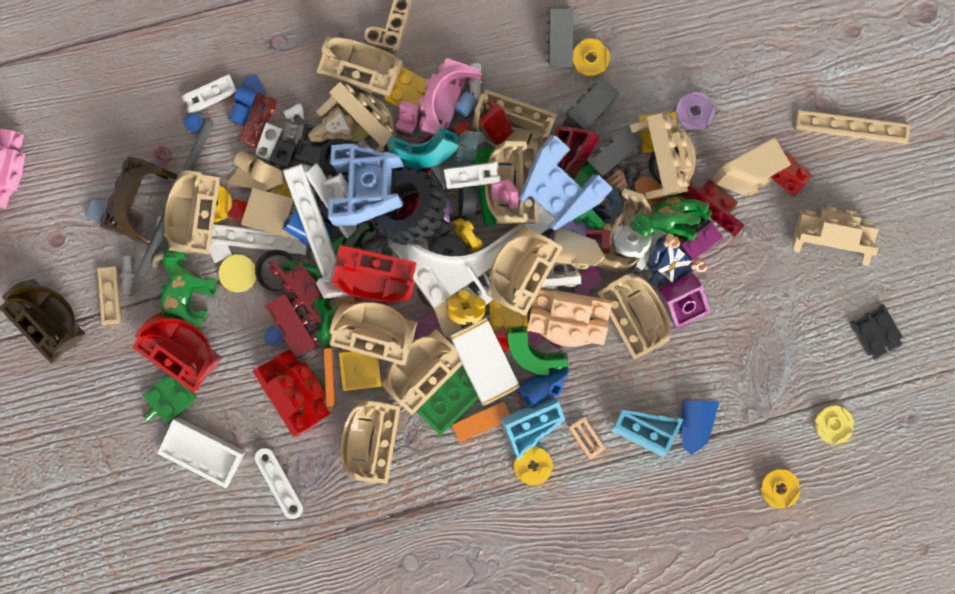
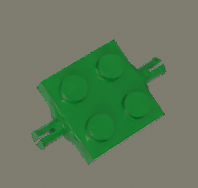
[142,373,198,424]

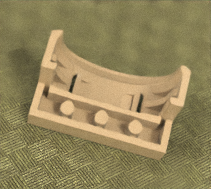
[316,82,397,153]
[472,89,557,149]
[630,113,696,200]
[485,141,538,224]
[596,188,652,275]
[597,273,671,360]
[340,400,400,484]

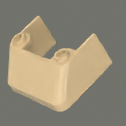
[712,137,791,197]

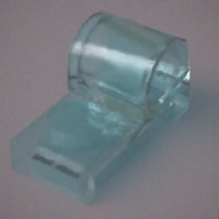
[452,131,484,164]

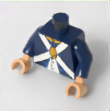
[646,234,707,287]

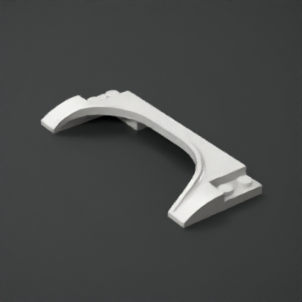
[389,204,554,309]

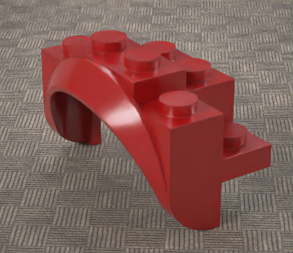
[330,245,417,302]
[132,312,222,393]
[252,349,331,437]

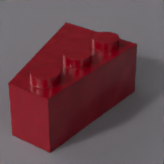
[554,126,600,180]
[265,294,318,358]

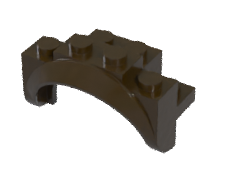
[0,279,86,364]

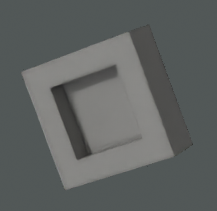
[281,99,304,123]
[281,122,305,145]

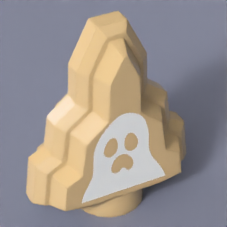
[308,106,355,142]

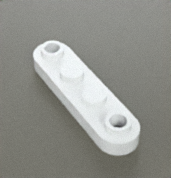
[255,448,303,519]

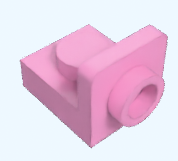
[395,101,420,134]
[491,179,518,209]

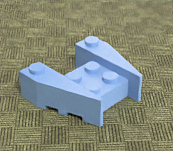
[518,136,613,230]
[328,144,404,226]

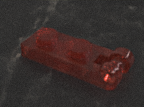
[238,93,277,148]

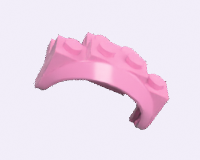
[418,58,482,142]
[0,129,25,209]

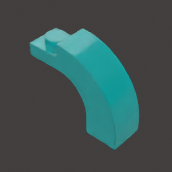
[387,127,459,169]

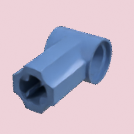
[453,92,478,119]

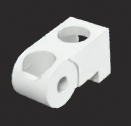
[255,123,284,162]

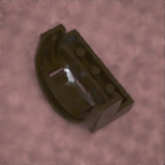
[99,156,178,245]

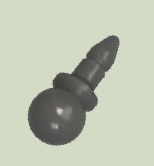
[625,163,641,190]

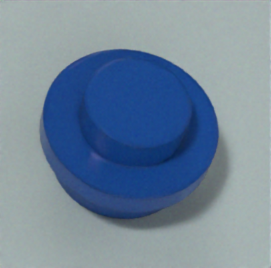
[184,113,203,132]
[264,327,284,347]

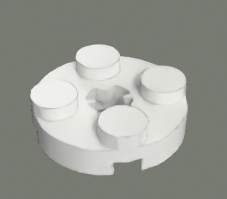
[613,222,653,258]

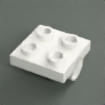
[542,263,581,289]

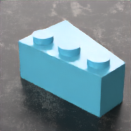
[500,397,565,460]
[611,410,683,457]

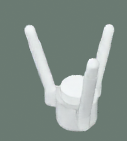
[463,265,493,305]

